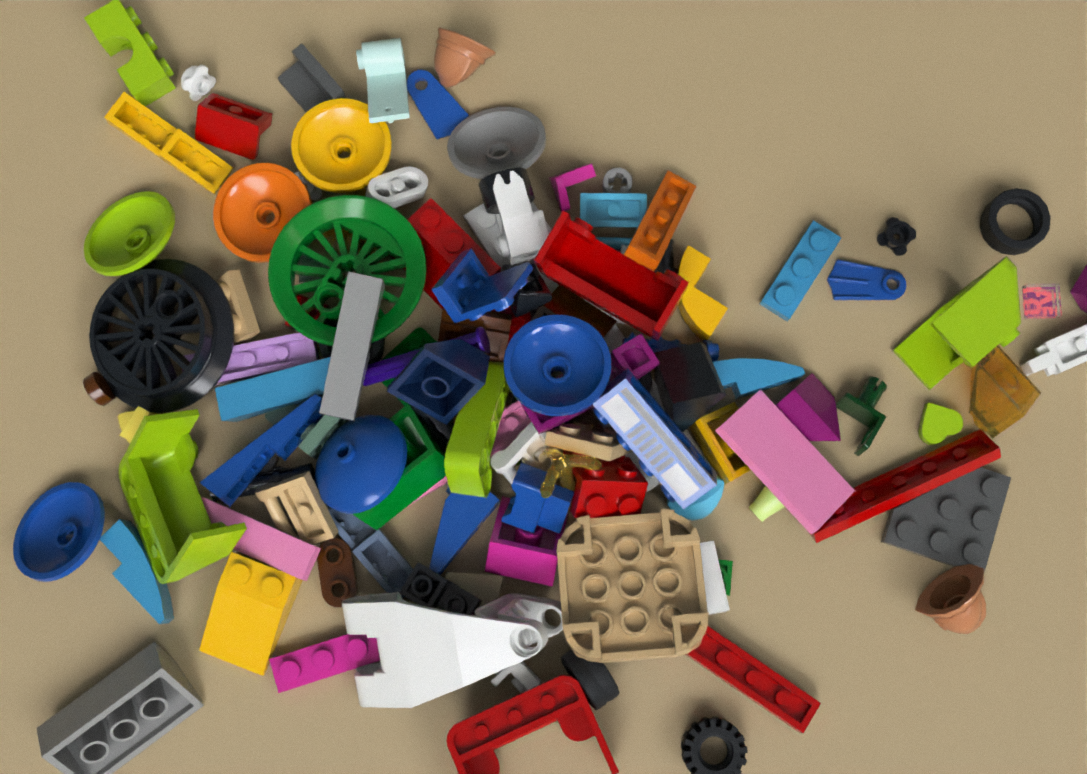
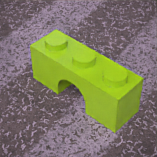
[84,0,176,107]

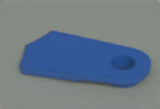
[407,70,469,140]
[827,259,906,300]

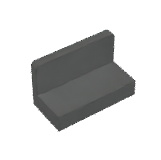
[278,43,346,112]

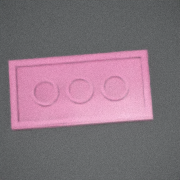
[715,389,855,535]

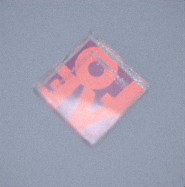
[1022,283,1062,319]

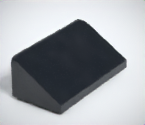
[501,264,552,317]

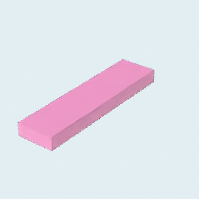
[201,497,321,581]

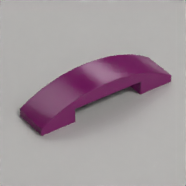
[521,334,660,434]

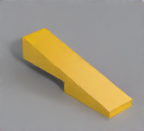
[104,92,234,195]

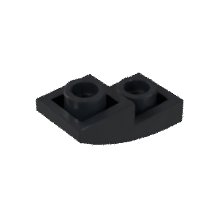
[399,562,482,615]

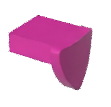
[549,163,596,212]

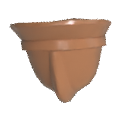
[434,27,496,87]
[915,564,986,634]

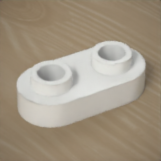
[365,166,428,208]

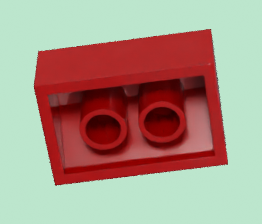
[389,198,501,309]

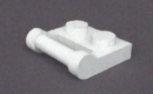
[490,422,566,496]

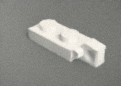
[1020,324,1087,377]

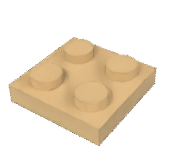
[544,419,633,461]

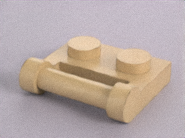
[255,471,339,545]

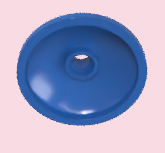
[504,315,611,416]
[315,415,407,514]
[13,482,105,582]

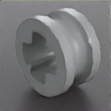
[602,168,633,193]

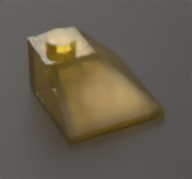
[969,345,1041,439]

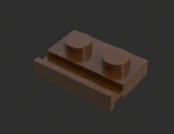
[438,307,512,362]

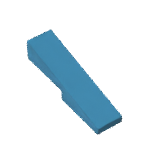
[215,357,331,422]

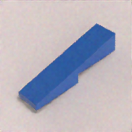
[199,393,324,507]

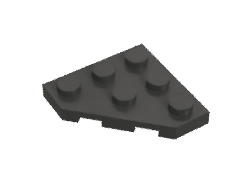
[881,467,1011,573]

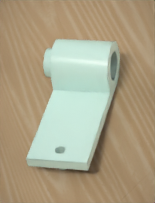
[356,38,410,123]

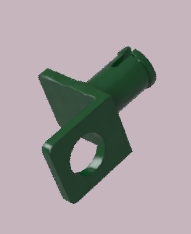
[836,376,887,456]

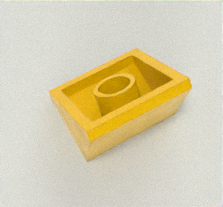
[689,402,751,485]

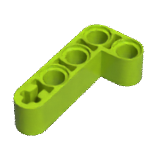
[444,361,510,498]

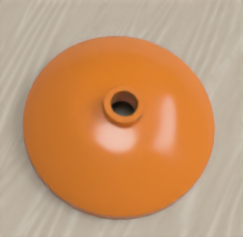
[213,163,312,263]

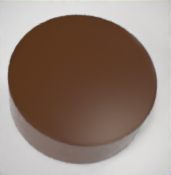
[83,372,116,406]

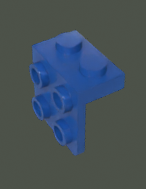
[431,249,533,323]

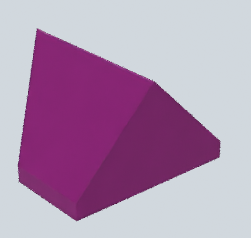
[776,373,841,441]

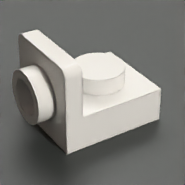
[491,661,543,693]

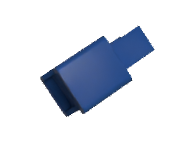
[501,462,574,534]

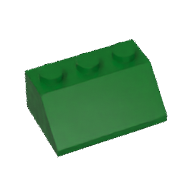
[353,404,446,530]

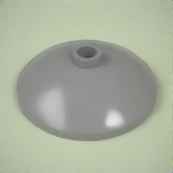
[447,107,546,180]

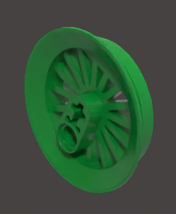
[268,195,426,346]

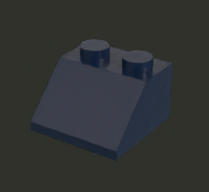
[387,339,490,425]

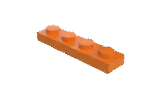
[624,170,696,271]

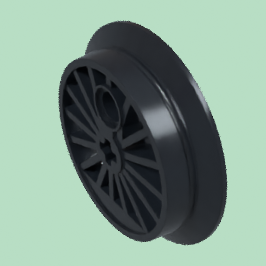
[89,259,234,413]

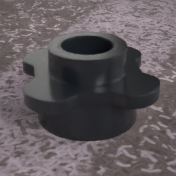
[877,217,916,256]

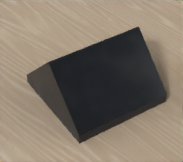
[654,342,726,432]

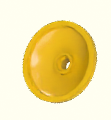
[291,98,392,193]

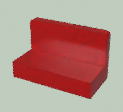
[195,93,273,160]

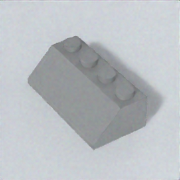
[36,642,204,774]

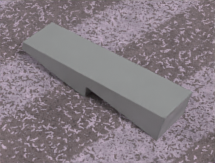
[319,272,385,421]

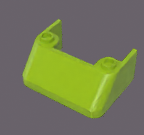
[892,256,1021,390]
[119,409,247,584]

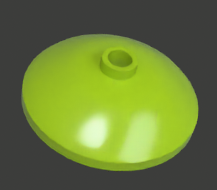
[84,191,175,276]

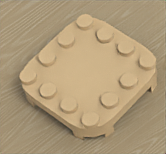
[556,509,709,663]

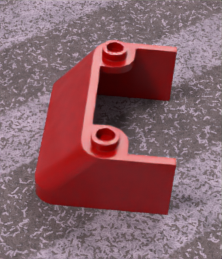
[534,211,689,341]
[446,675,619,774]

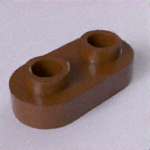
[317,538,358,607]

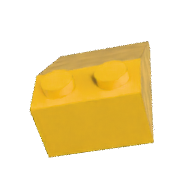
[199,552,303,676]

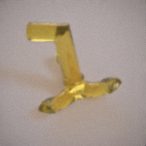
[540,446,602,513]

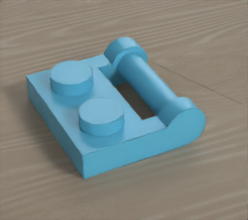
[580,193,647,251]

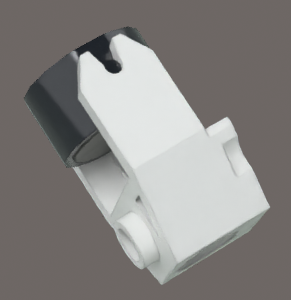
[478,168,549,265]

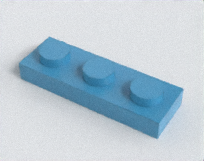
[760,220,841,322]

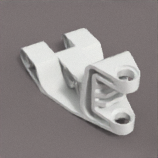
[341,592,563,708]

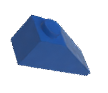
[429,487,500,575]

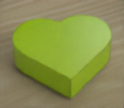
[918,402,963,445]

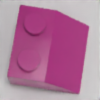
[484,496,568,586]

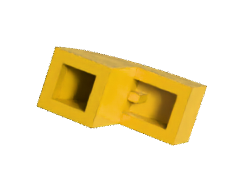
[677,245,728,341]

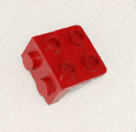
[562,450,648,518]

